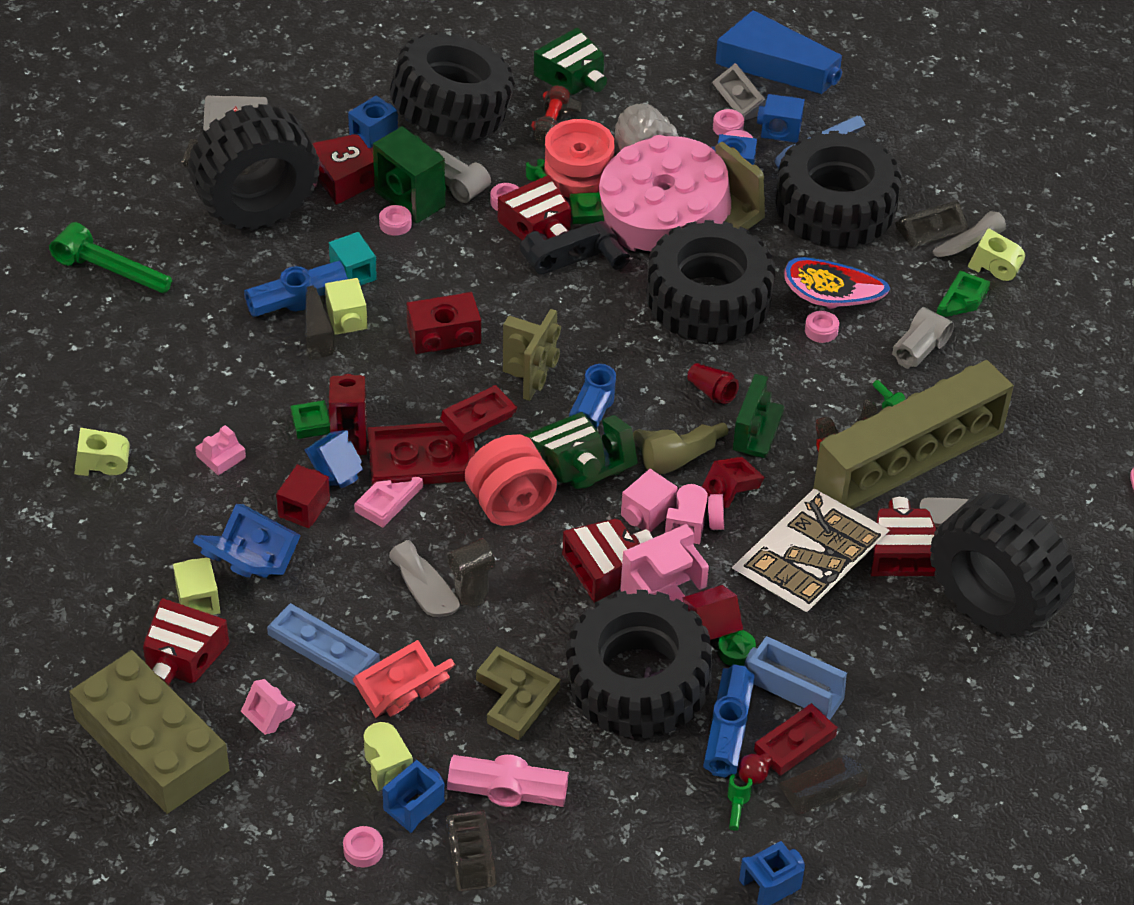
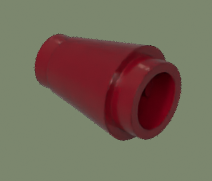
[687,363,739,404]

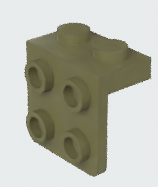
[715,142,765,230]

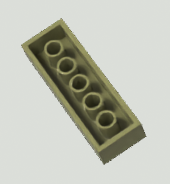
[813,360,1014,509]

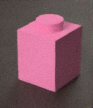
[621,469,677,532]

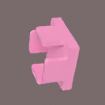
[621,524,709,602]

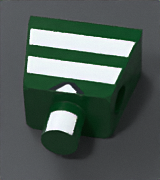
[534,28,607,95]
[524,412,606,483]

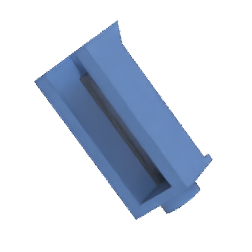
[745,636,847,720]

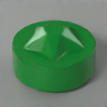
[718,630,756,666]

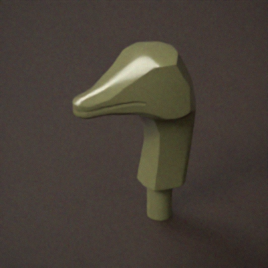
[633,422,729,474]

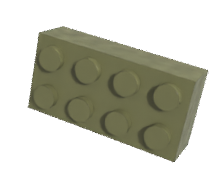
[69,650,230,814]

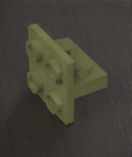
[503,309,561,401]

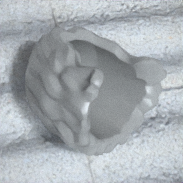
[614,103,679,155]

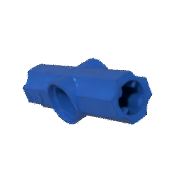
[244,260,348,317]
[703,664,755,778]

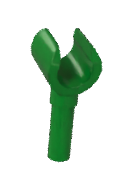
[526,158,547,181]
[873,380,905,409]
[727,774,753,831]

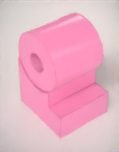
[665,484,708,544]

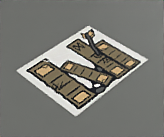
[732,489,890,612]

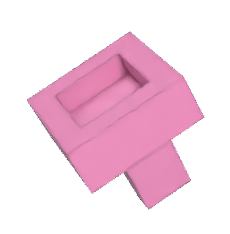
[195,425,246,476]
[241,679,296,735]

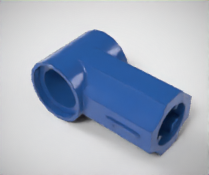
[569,364,616,430]

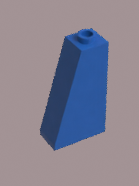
[716,10,842,94]

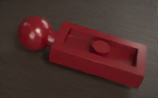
[738,703,838,785]

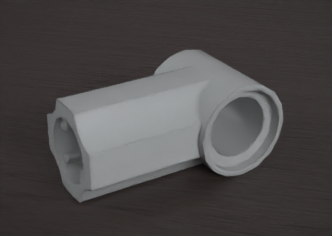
[435,149,491,203]
[892,307,954,369]

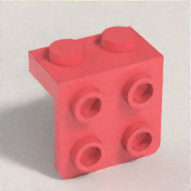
[352,640,455,718]

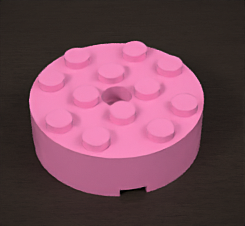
[599,135,731,252]

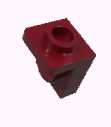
[702,456,765,509]

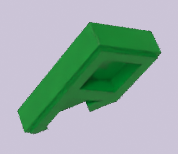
[936,271,990,317]

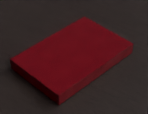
[367,422,475,486]

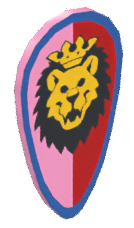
[784,257,890,309]

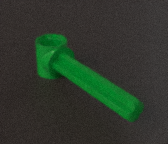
[49,222,172,293]

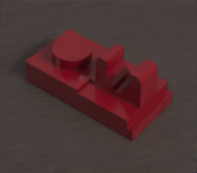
[440,385,517,443]

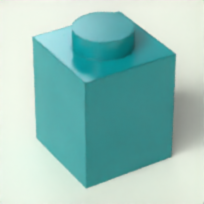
[329,232,377,286]

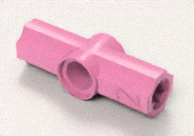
[447,755,569,807]

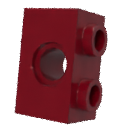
[406,292,481,354]

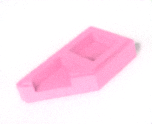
[354,477,423,528]

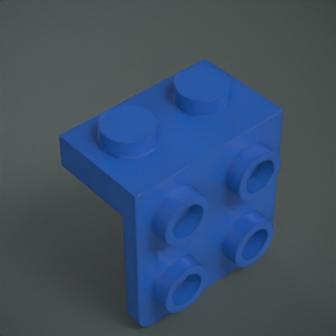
[193,504,301,578]

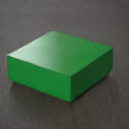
[291,400,330,439]

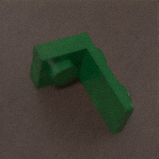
[568,415,638,489]

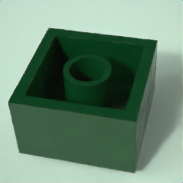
[373,126,446,224]

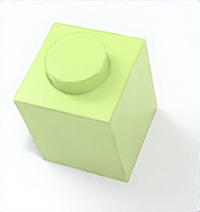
[325,278,368,335]
[173,557,220,615]

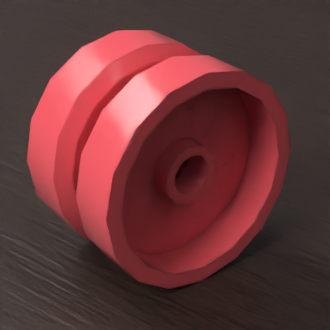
[545,119,614,198]
[465,434,557,526]

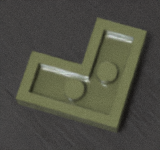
[476,646,561,740]

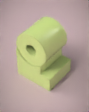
[967,228,1025,281]
[74,428,130,476]
[364,722,413,791]

